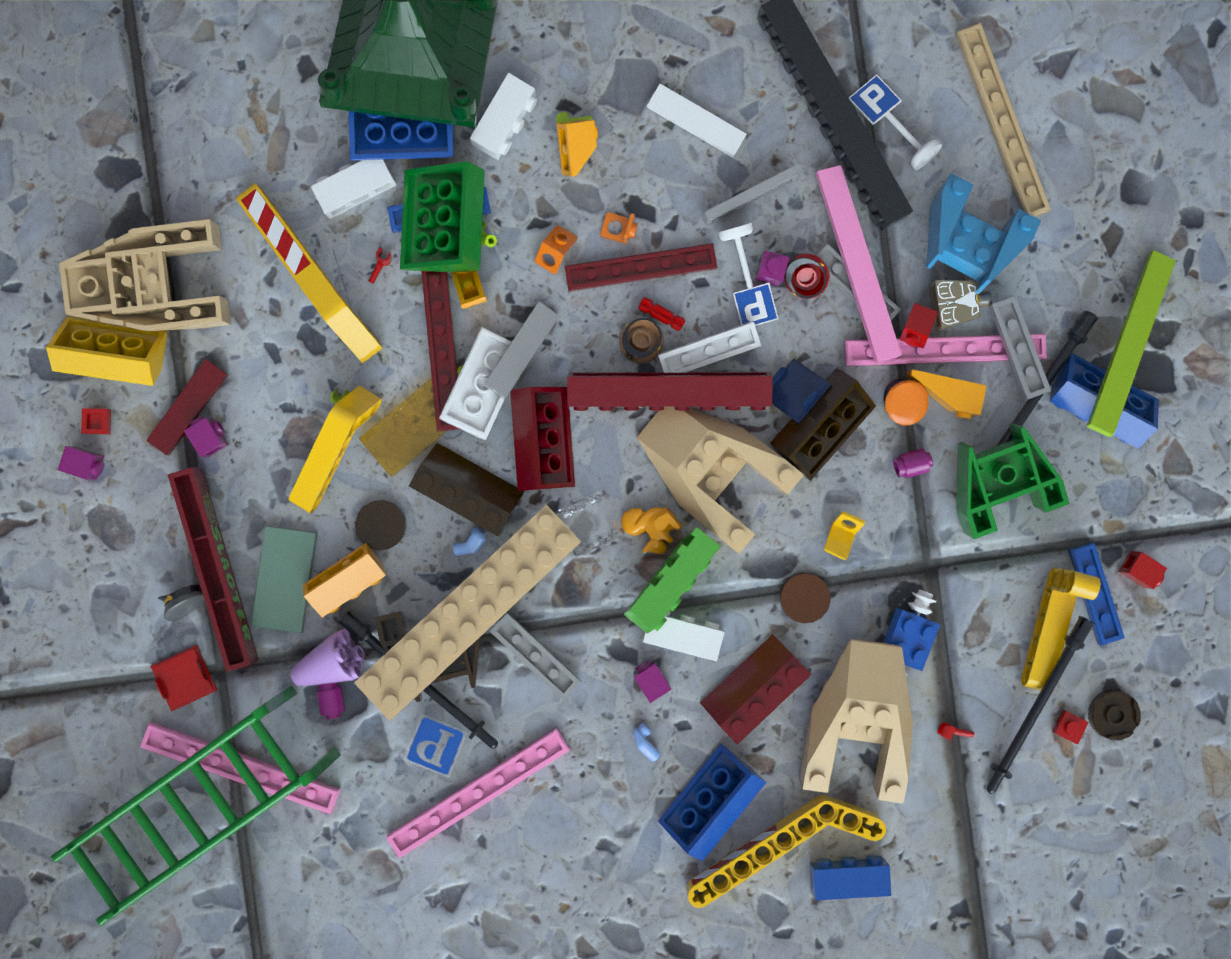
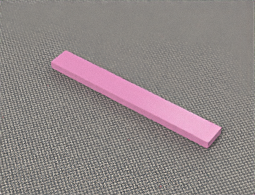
[815,165,902,363]
[844,334,1047,366]
[140,722,341,814]
[386,727,570,858]

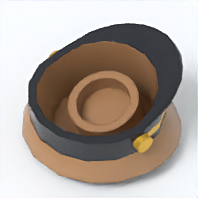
[619,318,664,363]

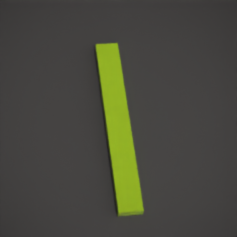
[1086,250,1176,437]

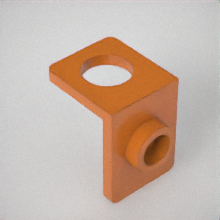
[600,212,638,244]
[535,225,578,274]

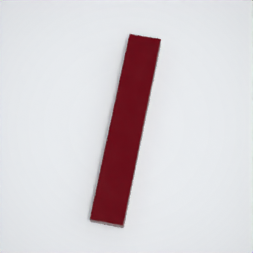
[565,243,717,292]

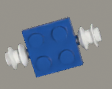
[883,589,940,676]

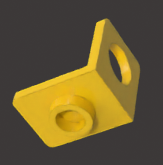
[824,511,865,560]

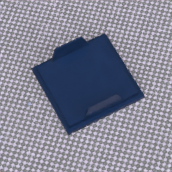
[772,358,831,423]

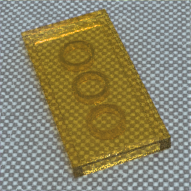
[359,378,447,477]

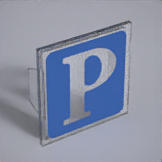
[402,713,469,779]

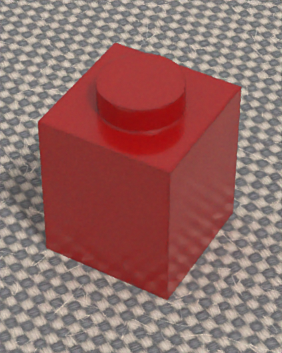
[899,303,938,348]
[1118,551,1167,590]

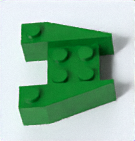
[956,423,1070,539]

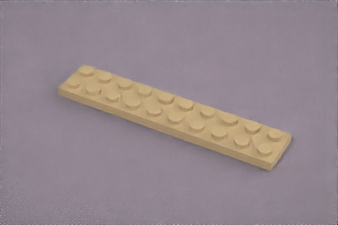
[354,505,581,721]

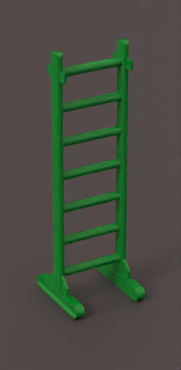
[50,686,341,927]

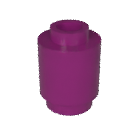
[893,448,933,479]
[316,682,346,719]

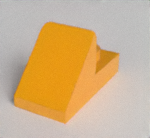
[451,271,488,309]

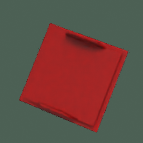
[150,645,218,712]

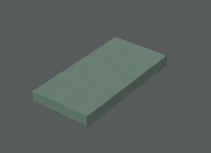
[251,526,317,633]

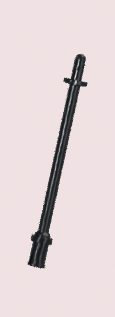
[997,311,1098,446]
[338,611,498,749]
[986,615,1095,794]

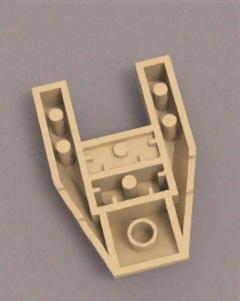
[59,219,231,331]
[637,407,804,554]
[799,638,913,804]

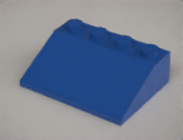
[349,111,455,161]

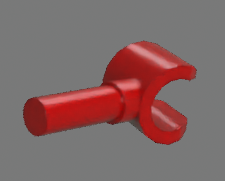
[368,248,392,284]
[937,722,974,740]

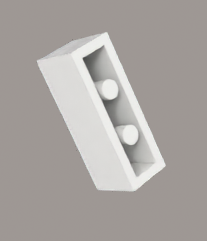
[470,73,537,160]
[311,160,397,219]
[642,611,725,661]

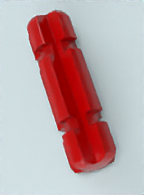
[638,297,685,331]

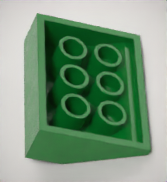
[400,161,485,272]

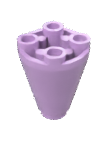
[291,629,365,686]

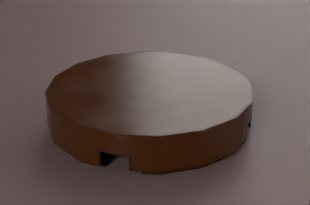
[779,573,831,624]

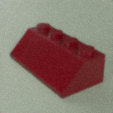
[510,387,575,491]
[700,634,811,745]

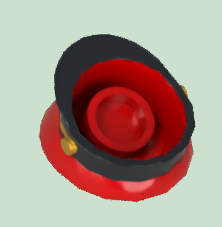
[784,253,830,299]

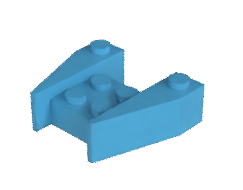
[926,173,1041,294]

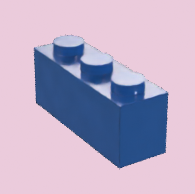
[809,855,891,901]

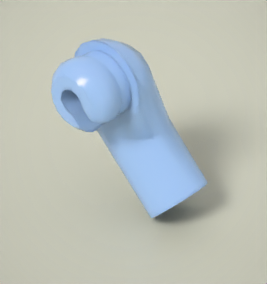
[453,527,486,556]
[633,723,660,762]

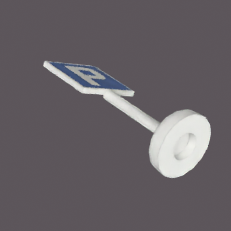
[849,74,942,170]
[718,223,778,326]

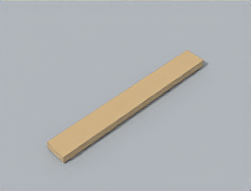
[955,22,1051,217]

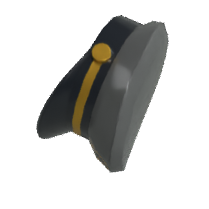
[157,584,205,621]

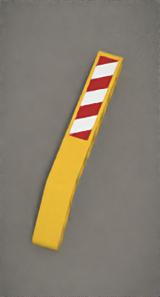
[235,182,383,363]
[686,795,886,908]

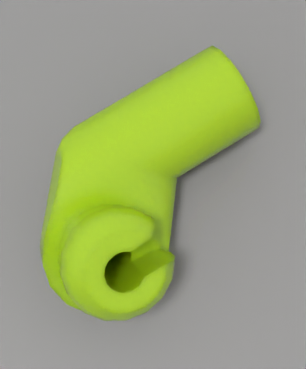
[481,221,497,247]

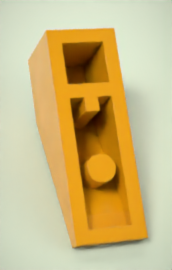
[905,369,987,420]

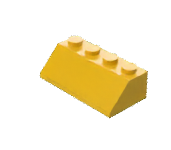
[46,316,167,386]

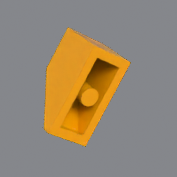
[556,119,598,177]

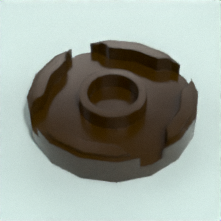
[355,500,407,551]
[1088,690,1141,740]

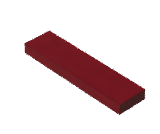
[146,359,228,456]

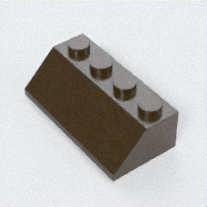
[770,368,876,481]
[409,443,525,536]

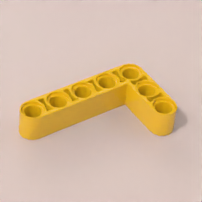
[288,385,382,514]
[1021,567,1101,691]

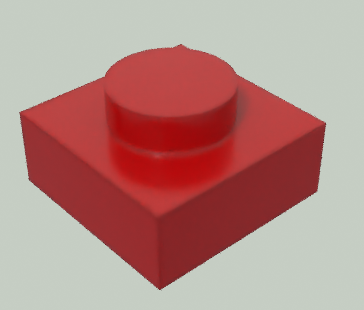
[81,408,111,435]
[1052,710,1089,745]

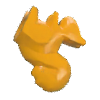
[621,507,683,554]

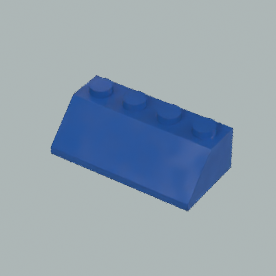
[1050,353,1159,449]
[658,744,767,861]

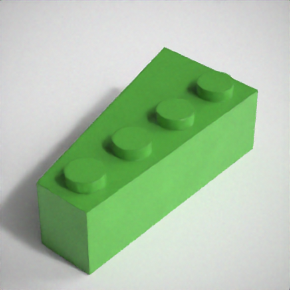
[624,527,721,634]

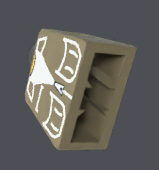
[929,280,992,331]

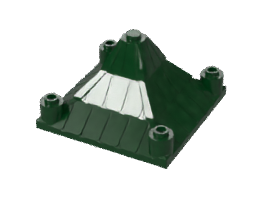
[318,0,498,128]

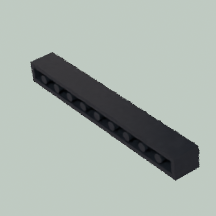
[757,0,913,231]

